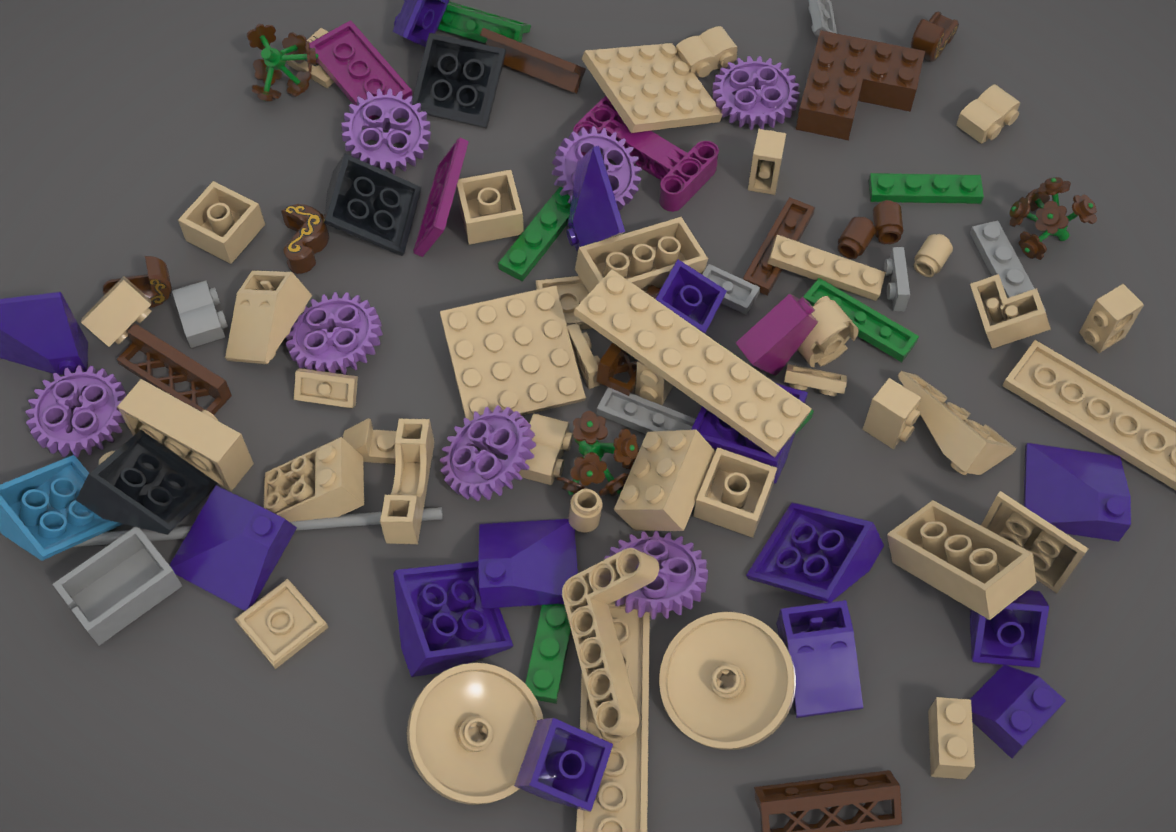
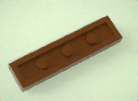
[743,197,815,296]

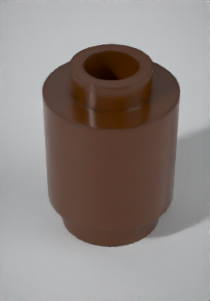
[873,200,904,244]
[837,217,876,259]

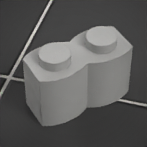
[172,280,228,348]

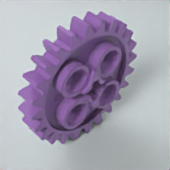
[712,56,800,130]
[342,89,431,174]
[552,126,642,210]
[286,292,383,375]
[26,365,127,457]
[440,405,536,501]
[604,531,708,619]

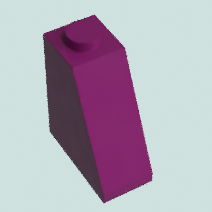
[736,294,818,376]

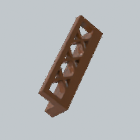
[480,28,586,94]
[596,285,660,396]
[116,324,232,415]
[754,770,902,832]

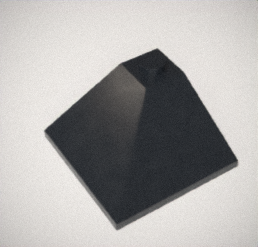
[412,33,506,128]
[323,153,421,256]
[76,430,218,535]

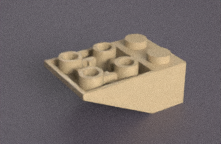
[225,271,312,364]
[264,437,364,522]

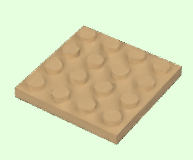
[582,43,722,133]
[440,286,586,421]

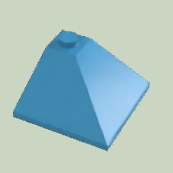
[0,455,122,561]

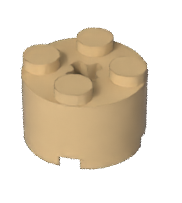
[797,296,859,367]

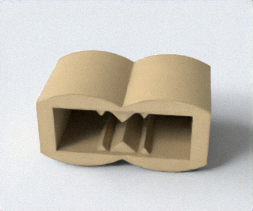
[676,26,738,78]
[956,84,1020,144]
[519,414,573,485]

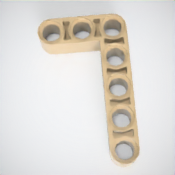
[562,548,659,737]

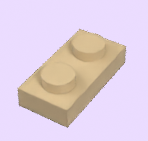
[567,323,600,389]
[784,364,847,396]
[294,368,358,408]

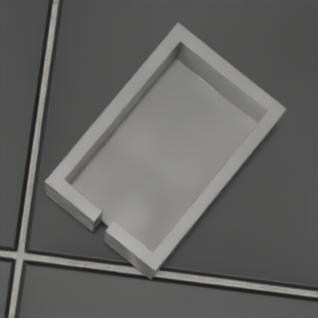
[52,527,182,646]

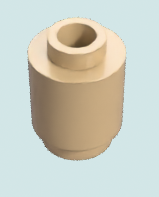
[914,234,953,277]
[568,489,602,532]

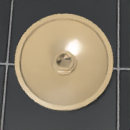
[659,612,796,750]
[407,663,543,805]

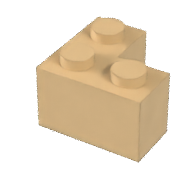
[970,274,1051,349]

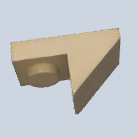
[343,419,397,464]

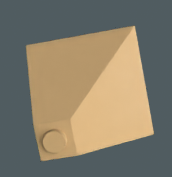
[981,491,1089,593]

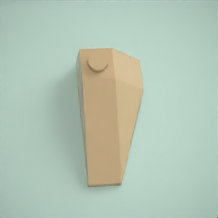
[898,371,1016,475]

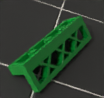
[437,1,531,43]

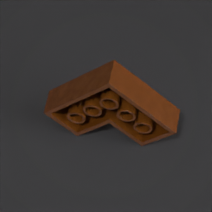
[796,30,925,141]

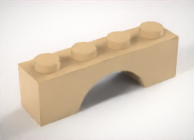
[380,419,434,544]

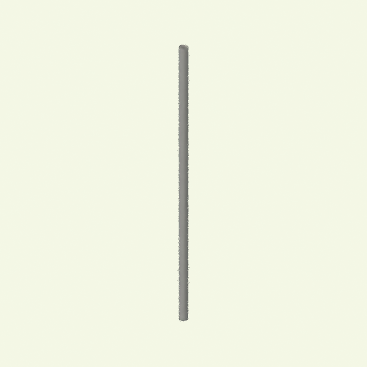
[74,507,443,547]

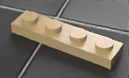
[767,235,886,301]

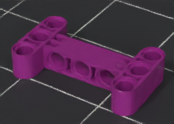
[573,96,719,212]

